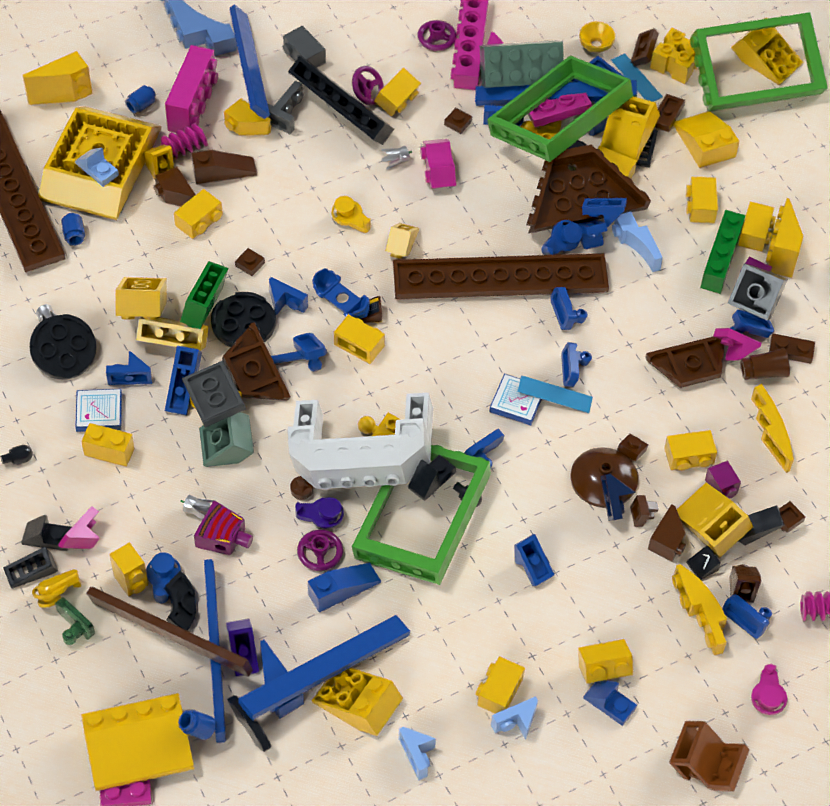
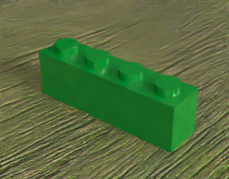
[700,209,746,294]
[180,261,229,330]

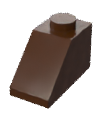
[153,166,196,206]
[648,504,686,562]
[729,564,762,603]

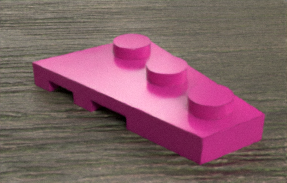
[528,93,592,127]

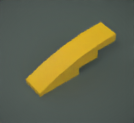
[751,384,794,473]

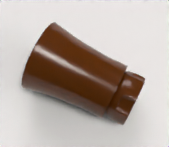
[740,347,790,380]

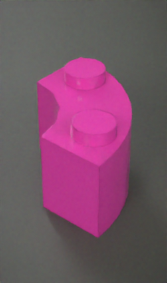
[420,139,456,188]

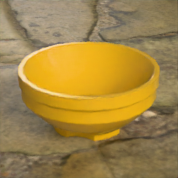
[579,21,615,53]

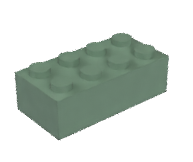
[479,40,564,88]

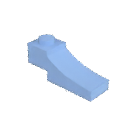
[612,212,663,272]

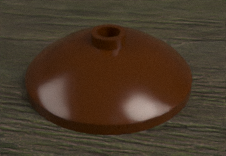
[570,447,638,508]

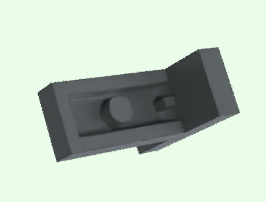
[268,80,304,135]

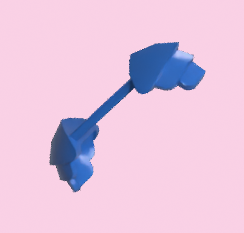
[312,268,370,319]

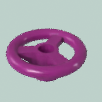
[417,20,457,51]
[352,66,384,105]
[297,530,343,571]

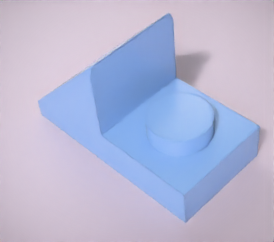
[75,148,119,187]
[491,696,538,740]
[398,727,436,780]

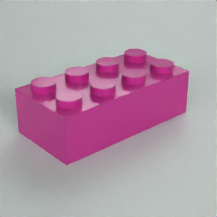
[165,45,218,133]

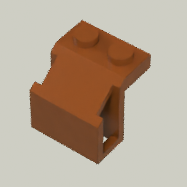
[669,721,750,792]

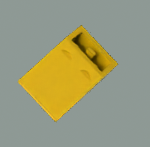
[731,17,804,85]
[600,96,660,163]
[765,198,803,278]
[677,483,753,558]
[312,668,403,736]

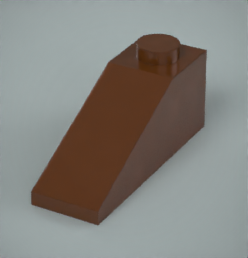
[191,150,257,184]

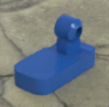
[550,287,588,330]
[730,310,774,338]
[293,333,326,372]
[561,342,592,387]
[464,429,505,469]
[722,594,772,639]

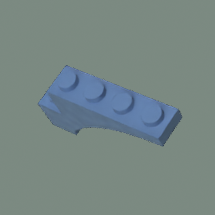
[161,0,237,56]

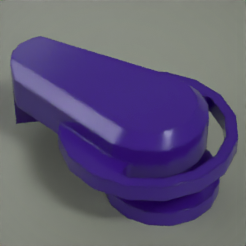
[295,497,344,529]

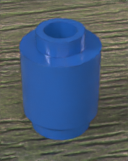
[125,85,156,114]
[61,213,85,245]
[179,710,216,740]

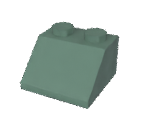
[199,412,254,467]

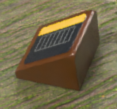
[361,296,382,323]

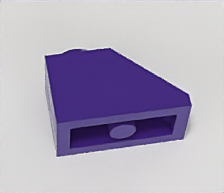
[226,618,259,677]

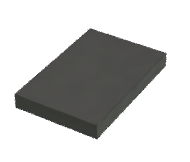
[182,360,246,428]

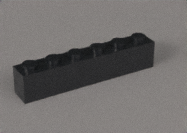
[288,56,394,145]

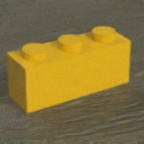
[136,317,209,351]

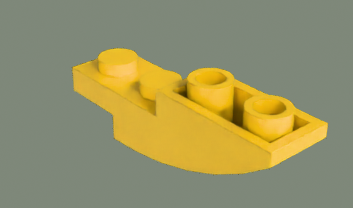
[672,564,727,655]

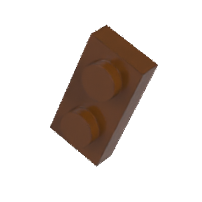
[631,28,659,67]
[654,94,685,132]
[769,333,815,364]

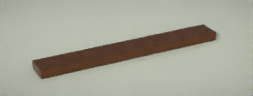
[86,586,253,677]

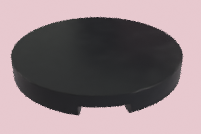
[211,292,276,347]
[29,314,97,380]

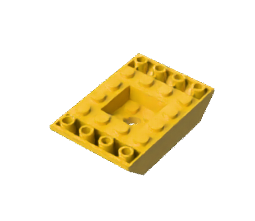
[39,106,162,220]

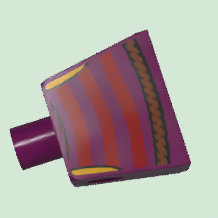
[194,501,253,555]

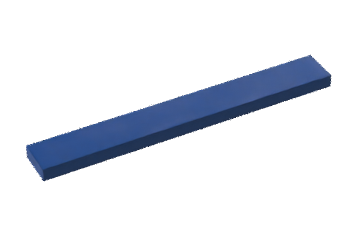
[229,4,270,119]
[475,80,637,106]
[204,559,226,743]
[238,615,410,720]

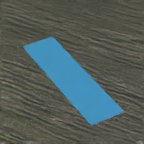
[611,53,663,102]
[518,375,593,413]

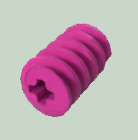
[161,123,208,159]
[800,591,830,621]

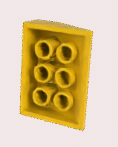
[81,693,194,791]

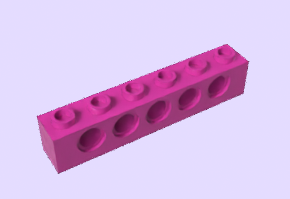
[450,0,489,90]

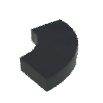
[164,570,196,631]
[227,695,272,752]

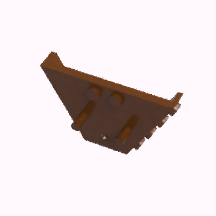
[526,145,651,234]

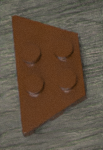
[222,322,291,401]
[645,337,724,388]

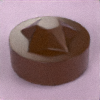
[290,476,313,500]

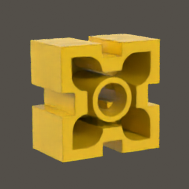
[650,28,698,84]

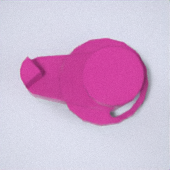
[751,664,788,715]

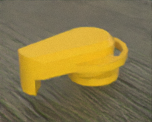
[331,196,371,233]
[32,569,81,608]

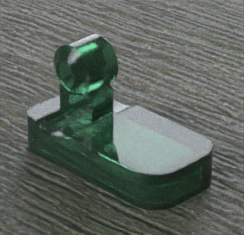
[55,597,95,645]

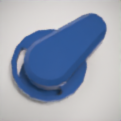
[541,220,583,255]
[146,552,181,604]

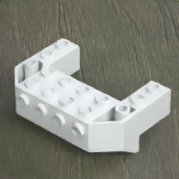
[287,392,433,490]

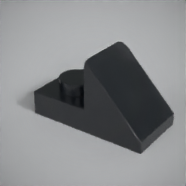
[408,455,456,501]
[21,515,72,551]

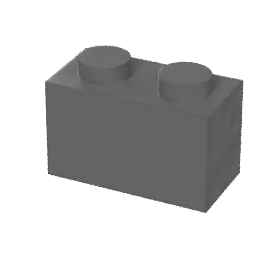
[282,25,326,67]

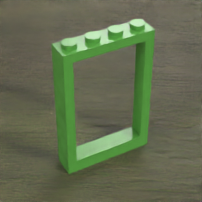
[690,12,828,111]
[487,55,633,162]
[352,445,491,585]

